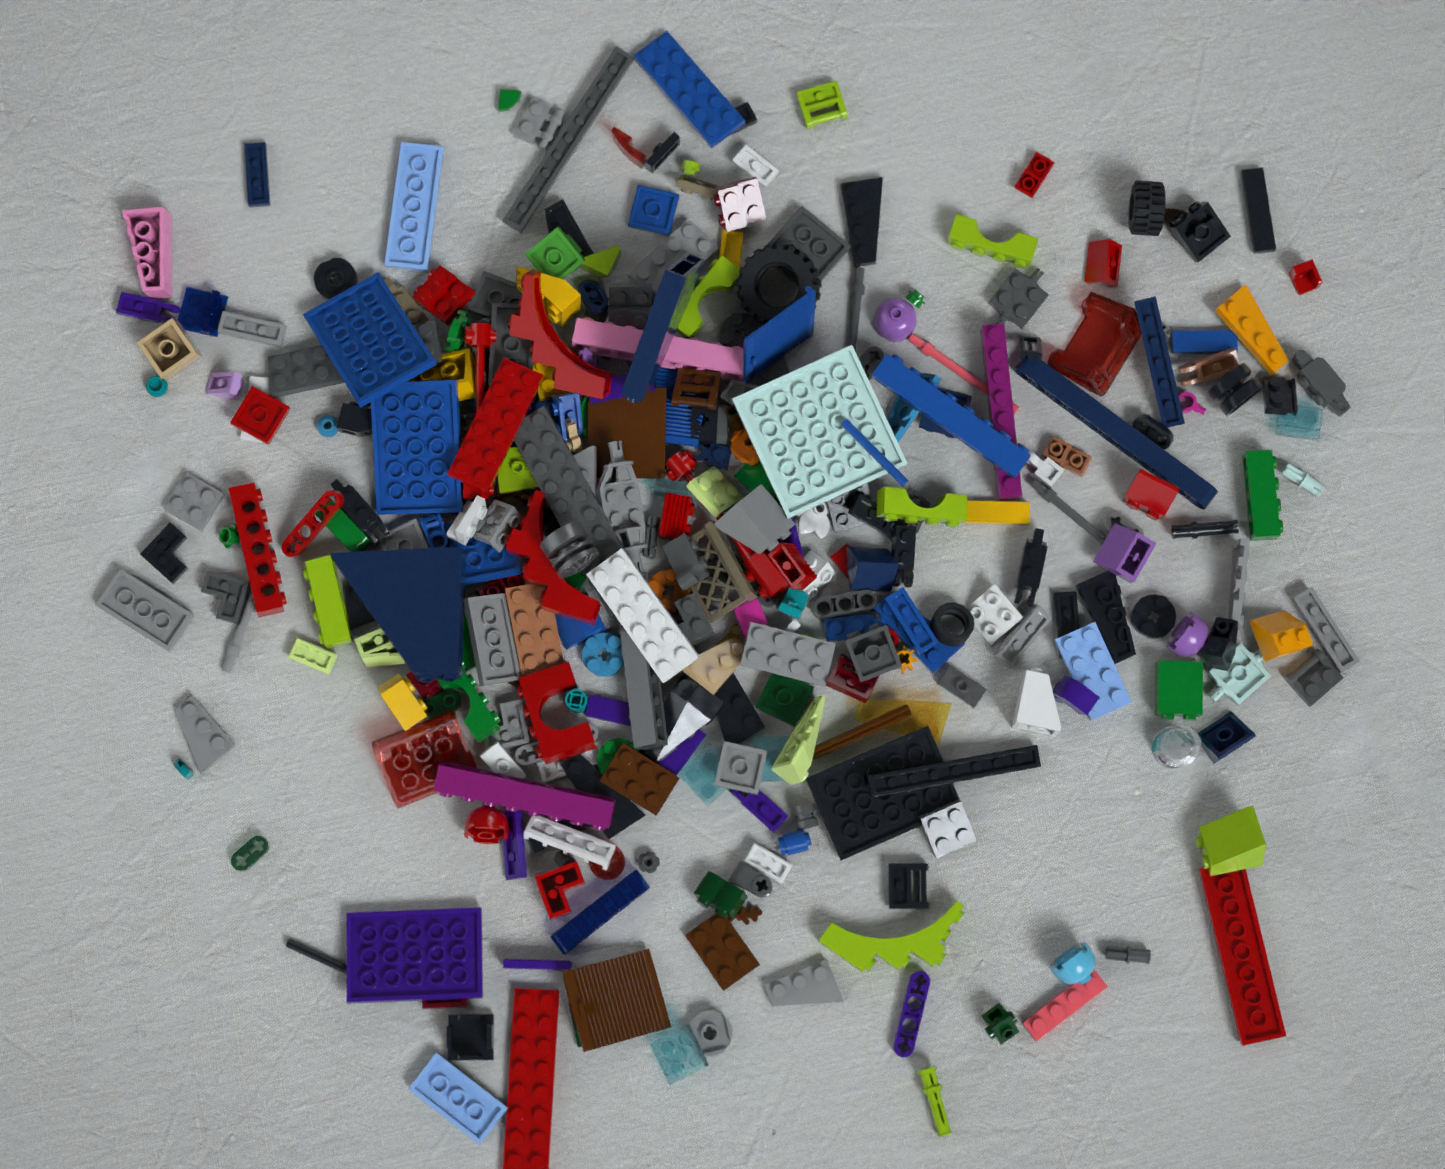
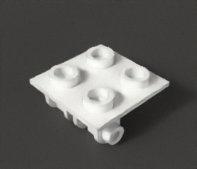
[967,584,1023,645]

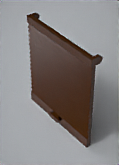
[587,388,667,479]
[562,949,671,1052]

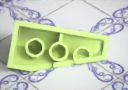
[771,695,826,785]

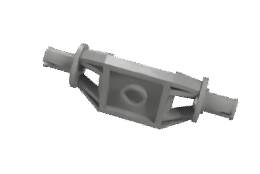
[596,441,648,571]

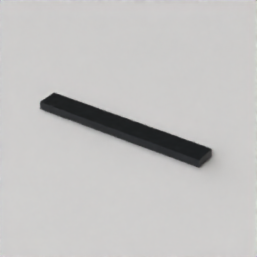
[867,745,1041,798]

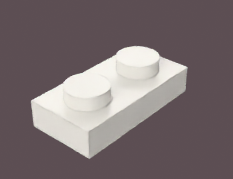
[732,145,779,189]

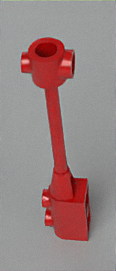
[462,323,497,500]
[665,450,790,599]

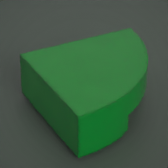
[498,89,522,112]

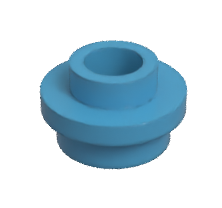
[317,415,338,437]

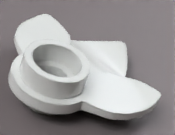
[796,502,830,539]

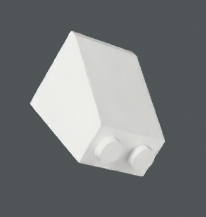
[1012,668,1061,737]

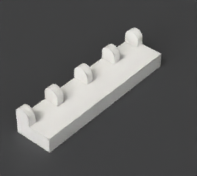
[524,816,616,871]

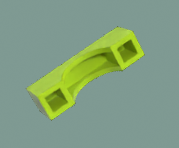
[947,214,1039,268]
[676,255,740,339]
[877,487,967,528]

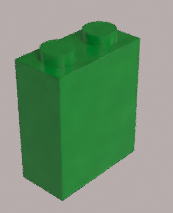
[1155,660,1203,721]

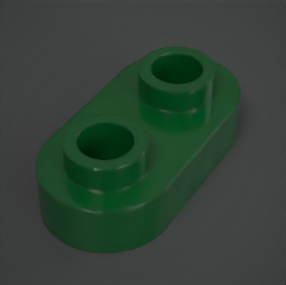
[423,690,462,722]

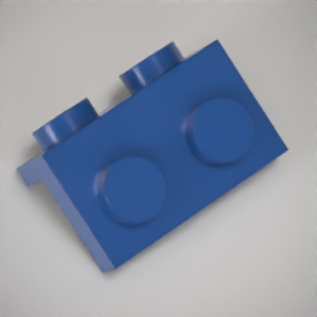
[550,392,583,442]

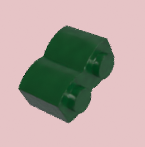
[694,871,748,919]

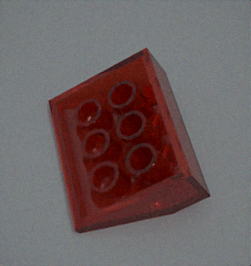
[371,710,478,809]

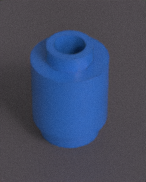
[777,829,812,856]

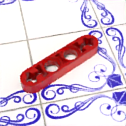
[281,490,344,557]

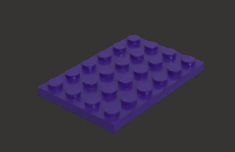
[347,907,483,1004]

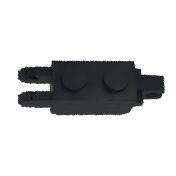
[330,479,391,545]
[1014,528,1048,607]

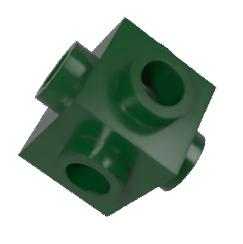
[981,1003,1019,1045]

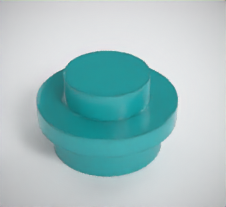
[146,376,168,397]

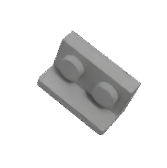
[473,499,523,552]

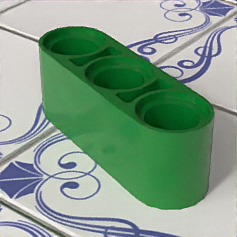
[315,500,372,552]

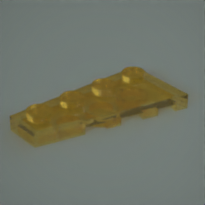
[854,698,952,745]

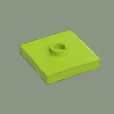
[497,447,539,494]

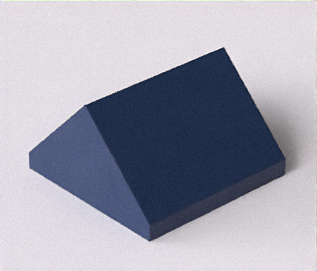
[846,547,899,592]
[1195,711,1256,764]

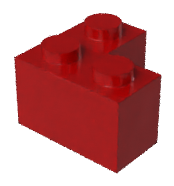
[535,861,586,921]

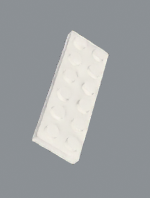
[586,548,700,683]

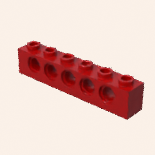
[228,482,287,618]

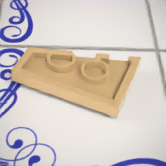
[682,637,744,695]

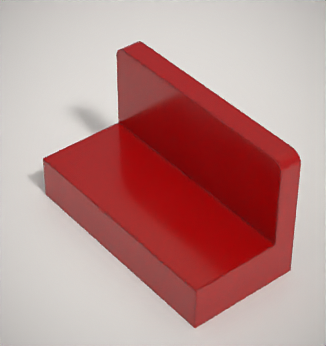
[1084,239,1122,287]

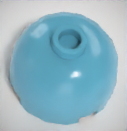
[1050,942,1096,985]

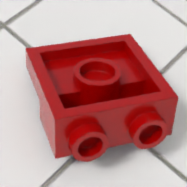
[412,265,475,326]

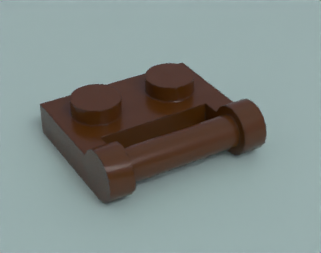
[672,368,722,410]

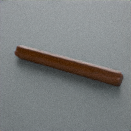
[813,704,912,760]

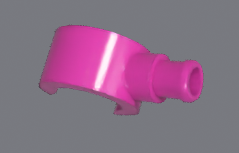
[1179,392,1206,415]

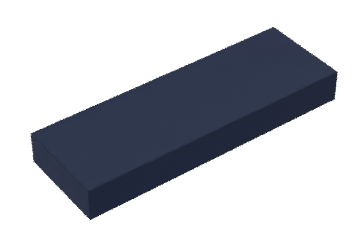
[244,142,271,207]

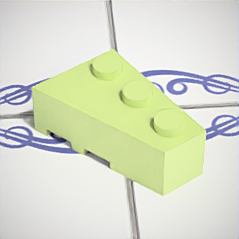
[354,628,406,668]

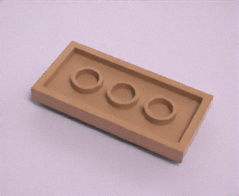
[504,584,564,676]

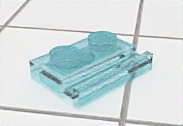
[1275,405,1323,441]

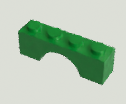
[438,662,501,744]

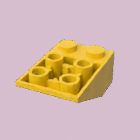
[516,266,581,327]

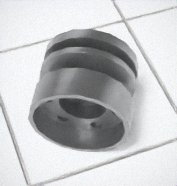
[540,521,599,579]

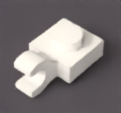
[1027,452,1064,488]

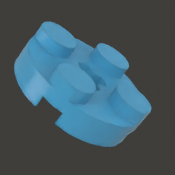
[582,633,624,677]

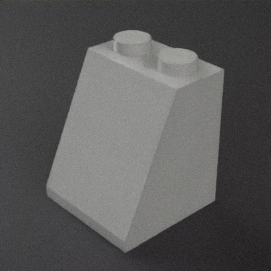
[714,484,795,554]

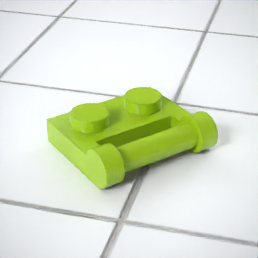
[796,81,848,130]

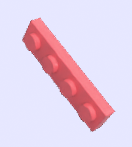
[1022,969,1108,1041]

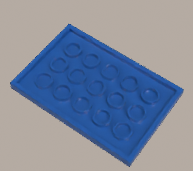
[303,272,437,408]
[371,380,464,515]

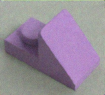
[206,371,244,400]

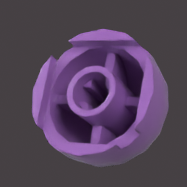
[874,298,917,342]
[1167,612,1209,657]

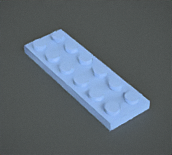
[384,142,444,272]

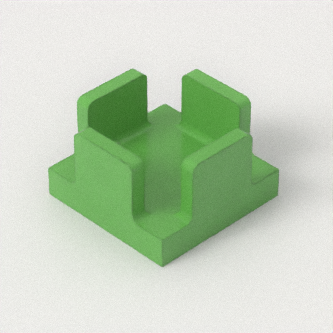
[525,227,586,280]

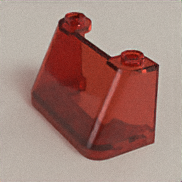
[1047,292,1142,397]

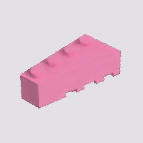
[122,207,172,299]

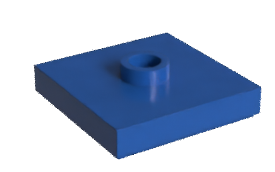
[628,185,680,236]

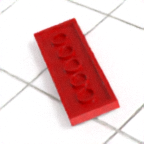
[447,358,544,494]

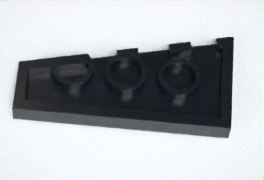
[840,177,883,267]
[714,673,765,744]

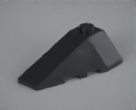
[639,673,725,764]

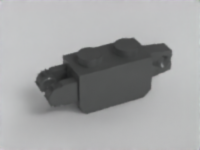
[1291,350,1351,417]

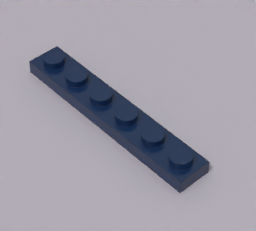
[1134,296,1185,428]

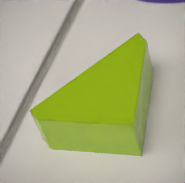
[580,245,622,281]

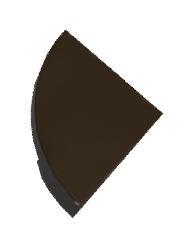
[1164,208,1186,227]

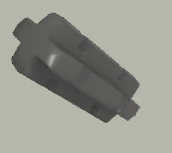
[643,516,660,559]

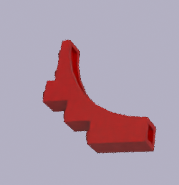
[508,269,613,399]
[505,490,601,626]

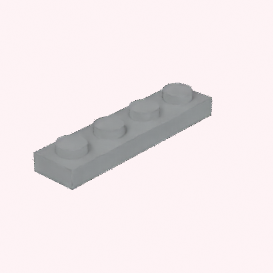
[1292,587,1360,673]

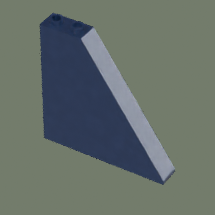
[621,253,706,403]
[331,547,466,683]

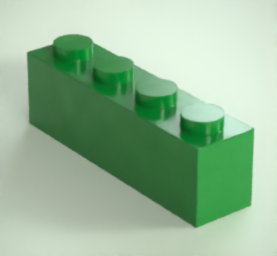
[1242,450,1283,541]

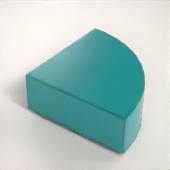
[173,759,194,780]

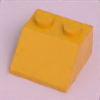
[1249,610,1313,662]

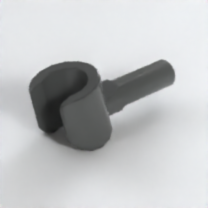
[554,850,569,867]

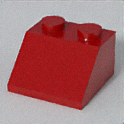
[1122,469,1180,520]

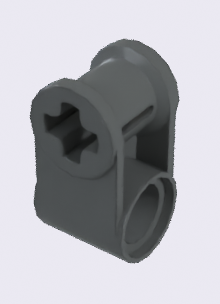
[728,861,772,898]

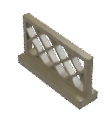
[690,520,758,623]

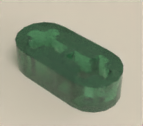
[231,836,270,872]

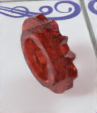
[590,847,625,880]

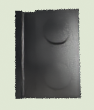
[1262,376,1298,416]

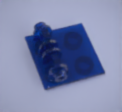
[178,287,228,338]

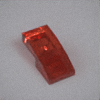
[612,127,646,169]

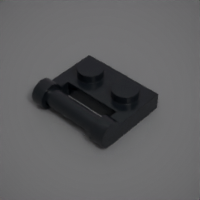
[888,863,929,909]

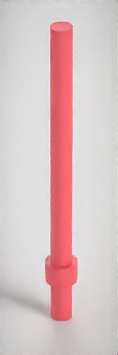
[908,333,1019,414]

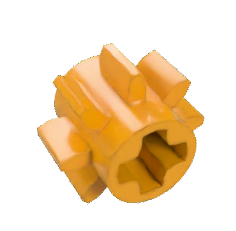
[894,646,917,674]

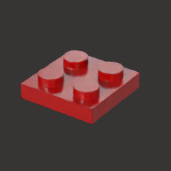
[230,386,291,446]

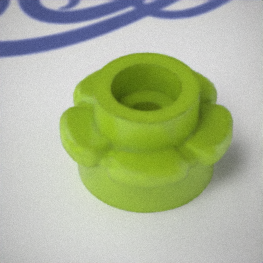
[680,160,700,175]

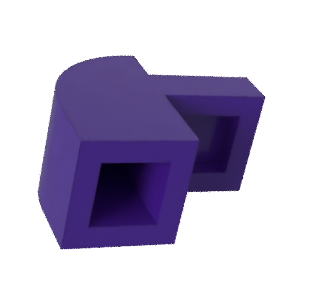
[1053,675,1100,715]

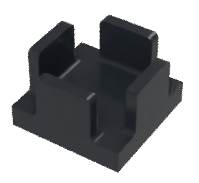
[446,1014,494,1061]

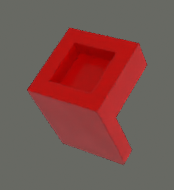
[1289,259,1323,295]

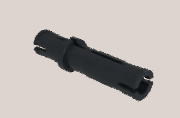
[1171,519,1239,539]

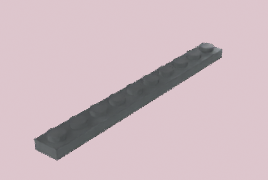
[503,47,634,233]

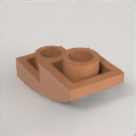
[1042,436,1092,477]

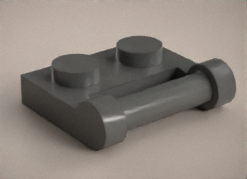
[1284,648,1344,707]

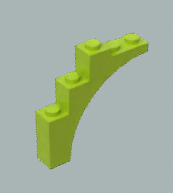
[818,901,964,973]

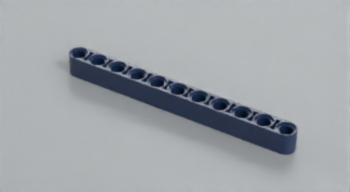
[1014,356,1218,510]

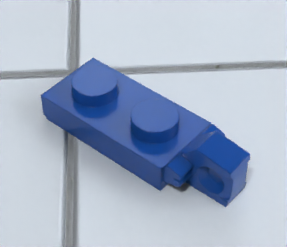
[824,614,886,642]

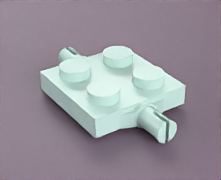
[1208,643,1271,706]

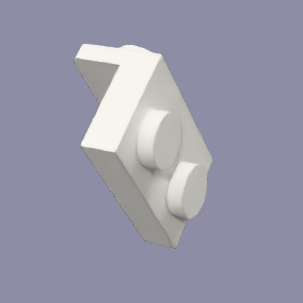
[447,495,487,545]
[788,550,835,604]

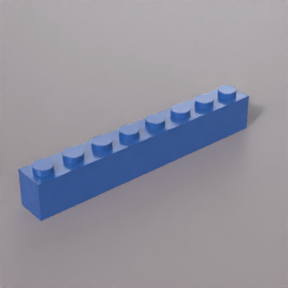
[872,354,1031,479]

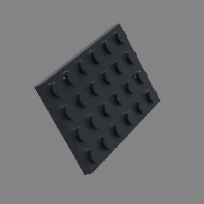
[806,725,959,861]

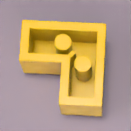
[377,673,427,731]

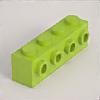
[303,555,354,649]

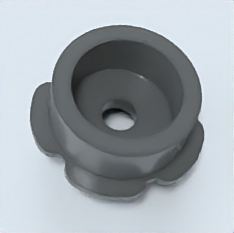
[638,851,660,873]

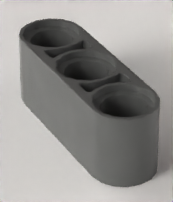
[813,590,877,620]

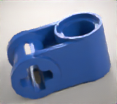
[419,513,450,548]

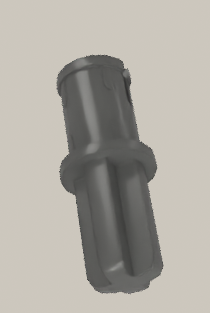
[1105,946,1151,964]

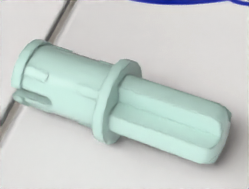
[1282,464,1325,497]

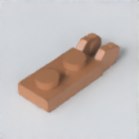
[1178,348,1239,386]

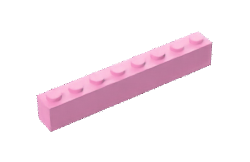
[571,317,744,381]

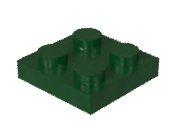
[755,674,814,727]

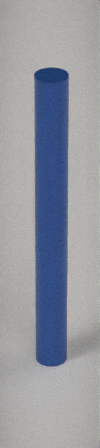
[840,418,909,487]

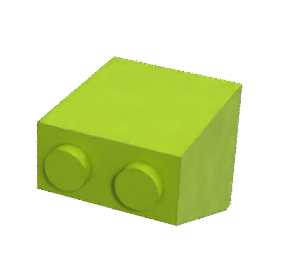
[1195,805,1266,876]

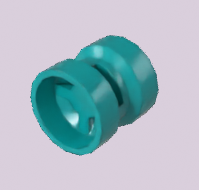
[565,689,588,714]

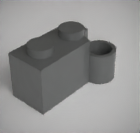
[662,533,709,591]

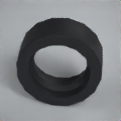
[930,602,975,646]

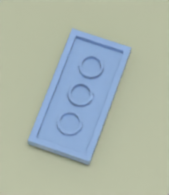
[1054,622,1131,721]
[409,1052,508,1145]

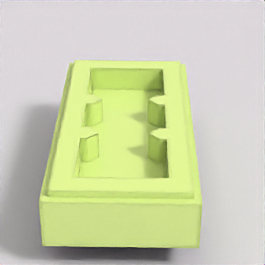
[288,638,338,675]

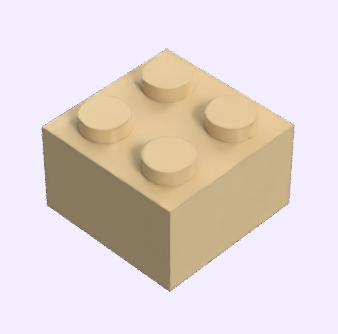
[137,318,202,380]

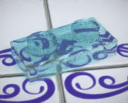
[649,479,694,502]

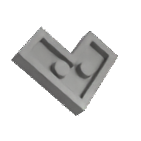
[484,699,531,750]

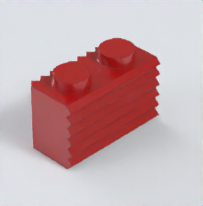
[658,492,695,541]
[767,543,817,590]

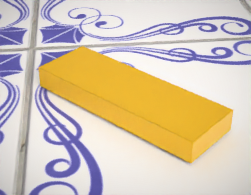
[964,501,1030,525]

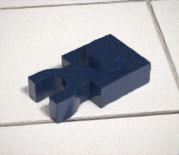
[693,443,732,470]

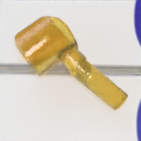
[715,624,743,646]

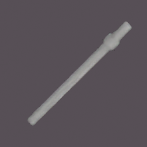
[222,548,274,673]

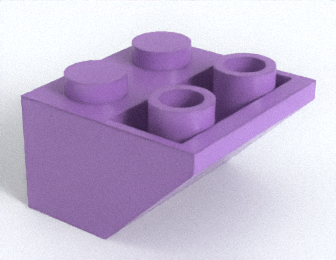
[1093,523,1157,583]

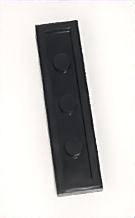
[1241,167,1276,254]

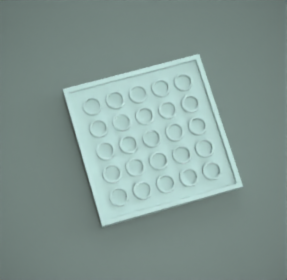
[732,345,908,519]

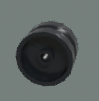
[1207,363,1264,416]

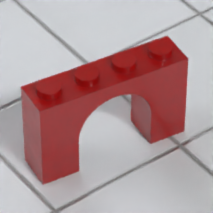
[516,661,597,765]

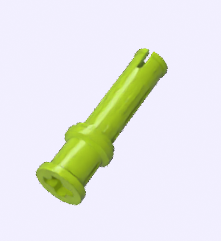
[917,1065,952,1137]

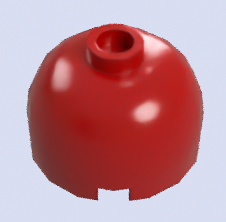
[464,805,509,844]

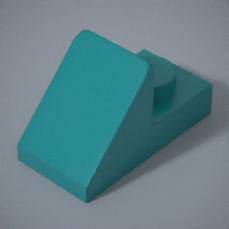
[778,587,809,619]

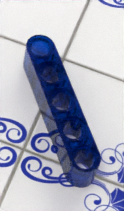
[550,869,650,955]

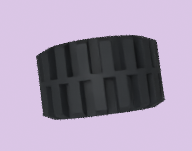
[1128,180,1166,236]

